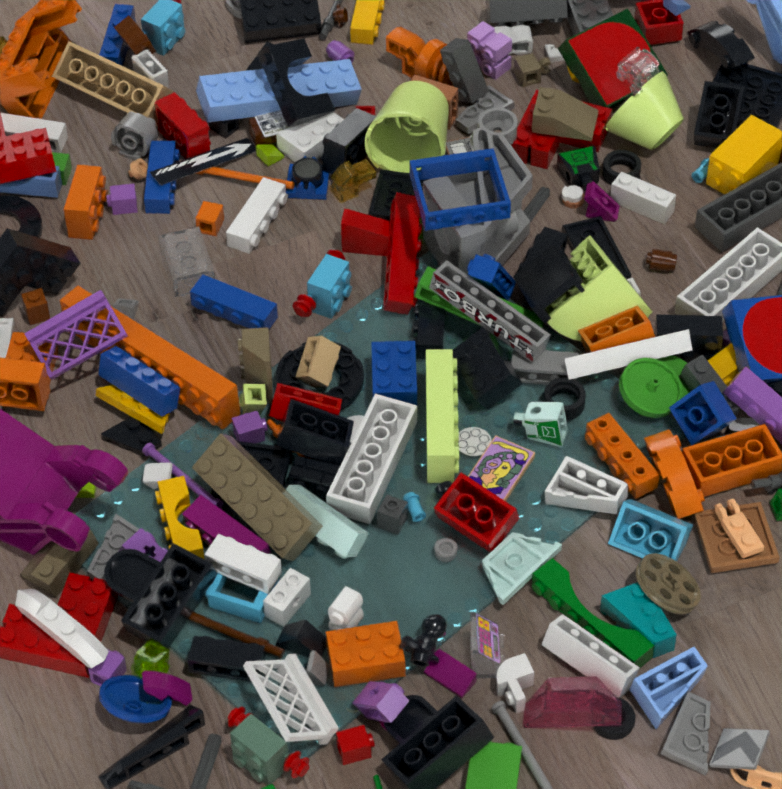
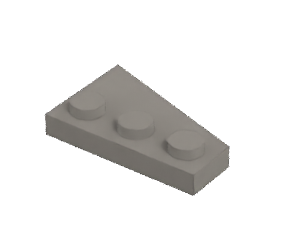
[455,85,515,134]
[87,514,139,580]
[660,691,710,775]

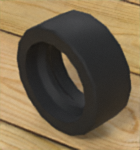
[602,150,642,185]
[543,378,586,420]

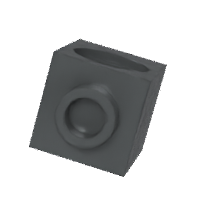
[377,494,408,535]

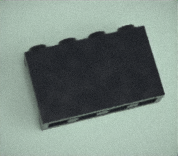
[513,245,585,324]

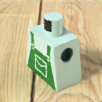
[513,402,568,447]

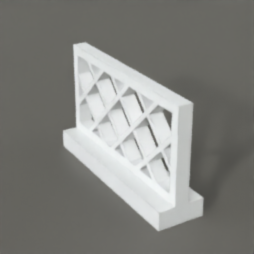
[243,654,339,745]

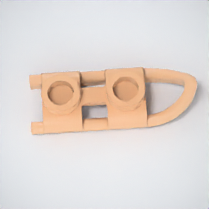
[730,766,782,789]

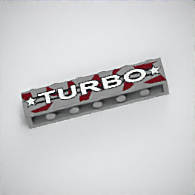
[429,260,551,363]

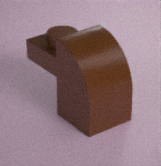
[114,15,156,55]

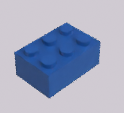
[371,341,417,405]

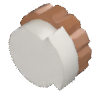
[562,185,585,208]

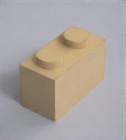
[296,336,341,388]

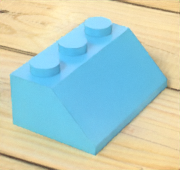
[608,499,693,570]

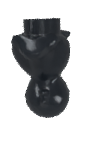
[399,614,447,667]

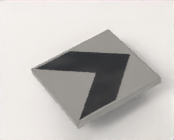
[709,728,770,770]

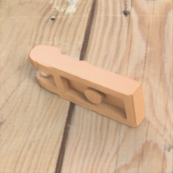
[714,499,764,558]

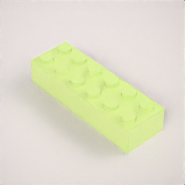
[426,349,459,483]

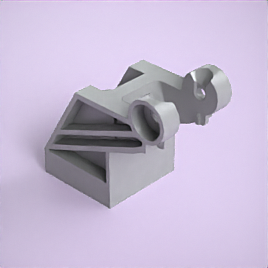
[423,107,533,276]

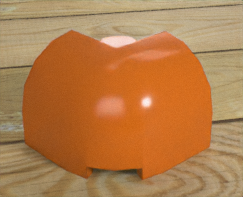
[386,27,426,78]

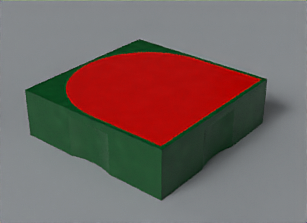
[557,8,668,109]

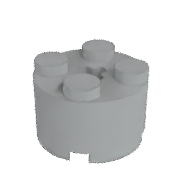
[111,111,158,160]

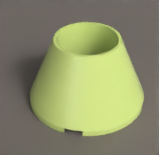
[605,71,684,150]

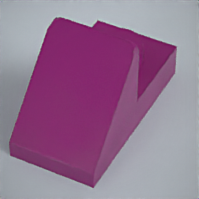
[584,181,620,222]

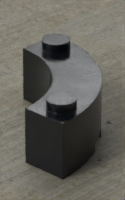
[687,21,755,72]

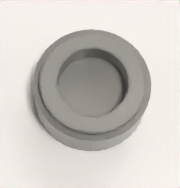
[434,538,458,562]

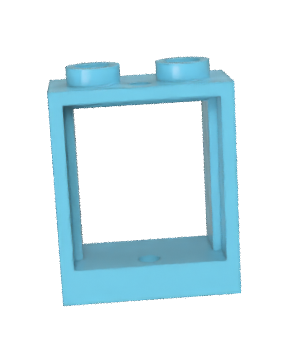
[206,573,279,623]

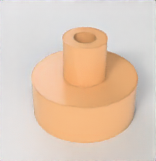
[128,158,148,180]

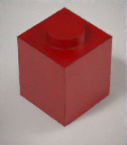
[336,725,375,765]

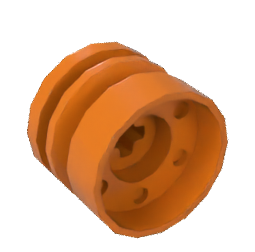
[416,38,454,87]

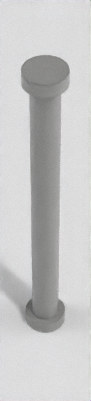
[491,701,553,789]

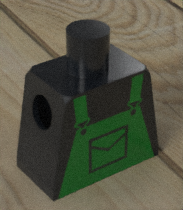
[557,146,600,192]

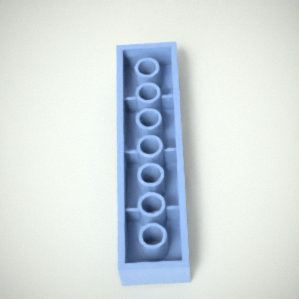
[196,59,362,123]

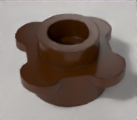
[333,4,348,27]

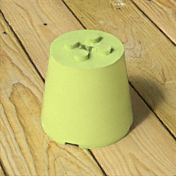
[365,81,449,173]

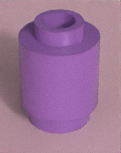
[326,40,354,63]

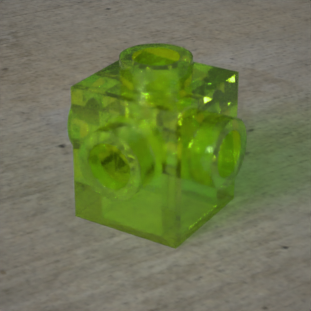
[134,639,170,678]

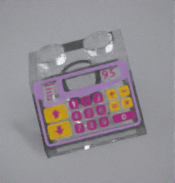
[470,612,505,679]

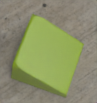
[256,144,284,166]

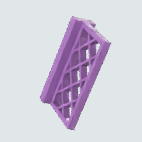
[25,290,128,380]

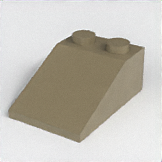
[532,87,599,141]

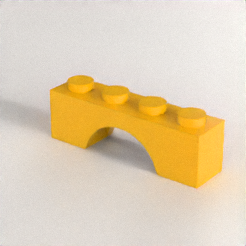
[155,476,205,560]

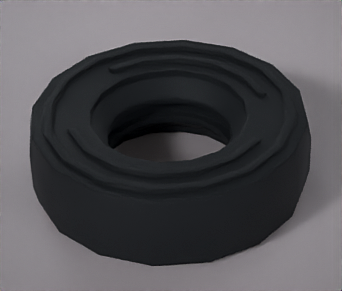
[592,697,636,740]

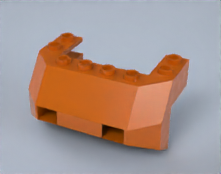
[0,0,82,119]

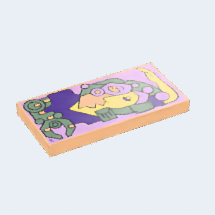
[468,435,535,501]

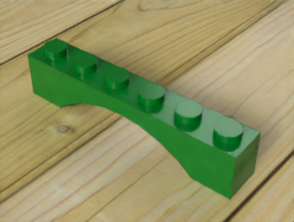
[532,558,654,669]

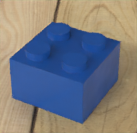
[669,381,737,445]

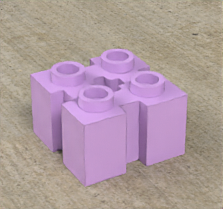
[467,21,512,80]

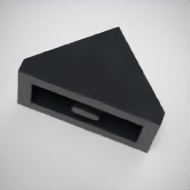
[276,619,327,657]

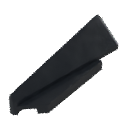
[98,705,205,789]

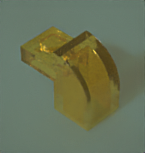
[331,159,376,203]

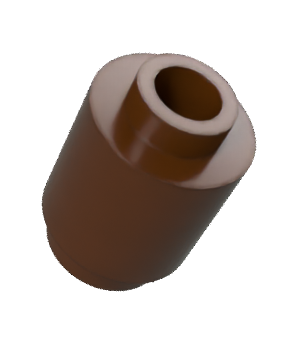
[645,248,677,272]

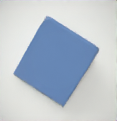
[663,0,690,16]

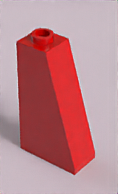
[341,209,422,258]

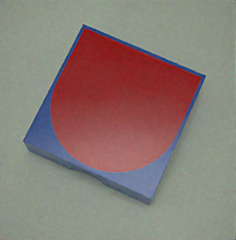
[722,295,782,383]

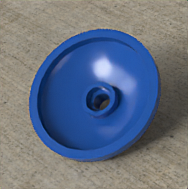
[99,675,172,724]

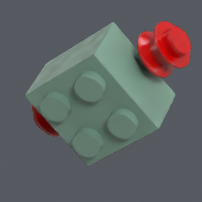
[228,706,310,786]

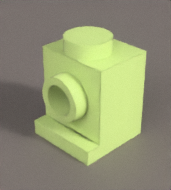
[239,384,267,415]

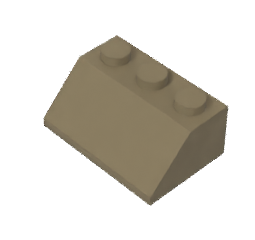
[238,327,273,404]
[20,530,99,597]

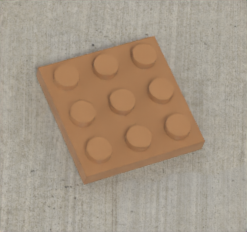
[693,502,780,573]

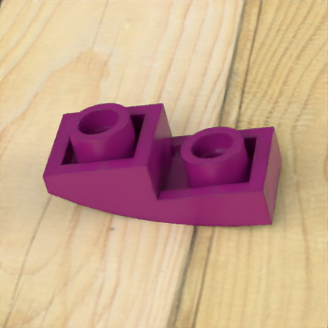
[142,670,193,706]

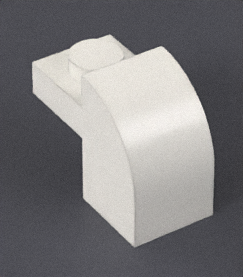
[496,653,534,713]

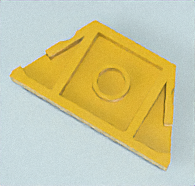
[95,385,170,434]

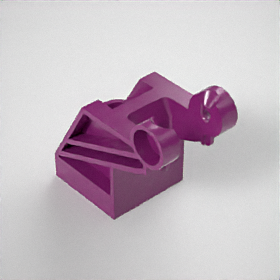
[0,409,129,555]

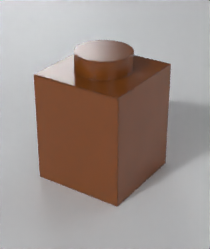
[21,288,50,325]

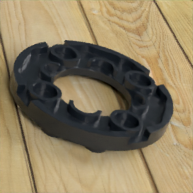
[0,195,43,238]
[276,341,364,409]

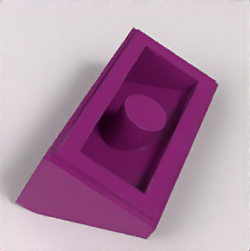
[424,649,477,698]

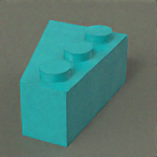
[600,582,677,658]

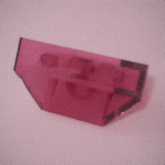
[524,676,622,728]

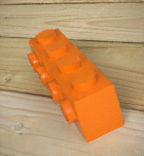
[585,413,660,499]

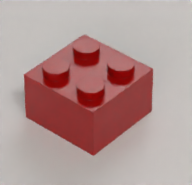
[634,0,684,45]

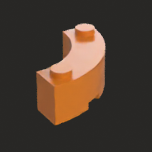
[644,429,705,519]

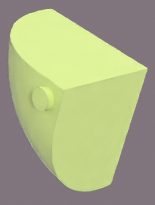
[545,235,652,341]

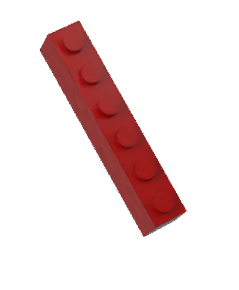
[383,192,422,315]

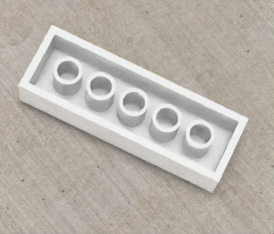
[675,227,782,323]
[326,394,417,524]

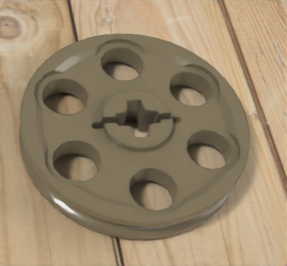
[636,553,701,614]

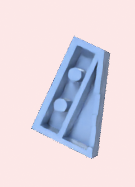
[630,647,708,730]

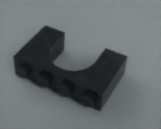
[257,38,335,127]

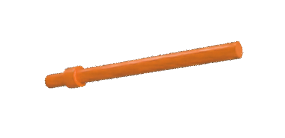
[195,167,295,190]

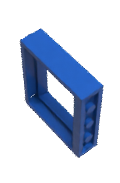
[410,148,511,231]

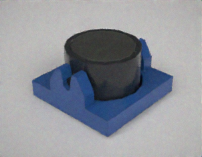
[286,156,330,200]

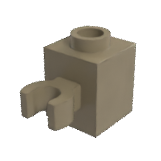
[514,53,551,87]

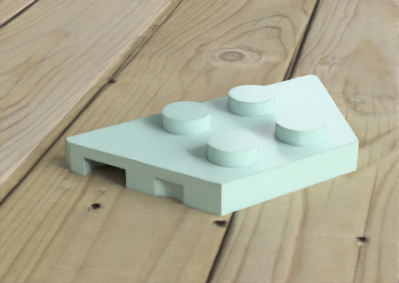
[482,532,562,605]

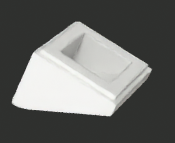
[143,462,173,490]

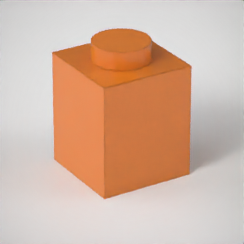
[195,201,224,236]

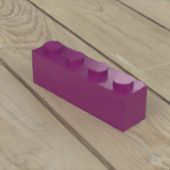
[182,495,271,554]

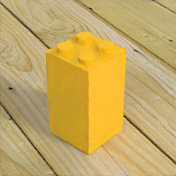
[706,115,782,194]

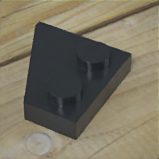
[101,417,162,457]

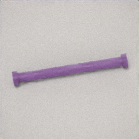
[142,443,224,509]

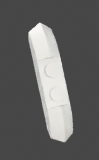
[15,589,109,668]

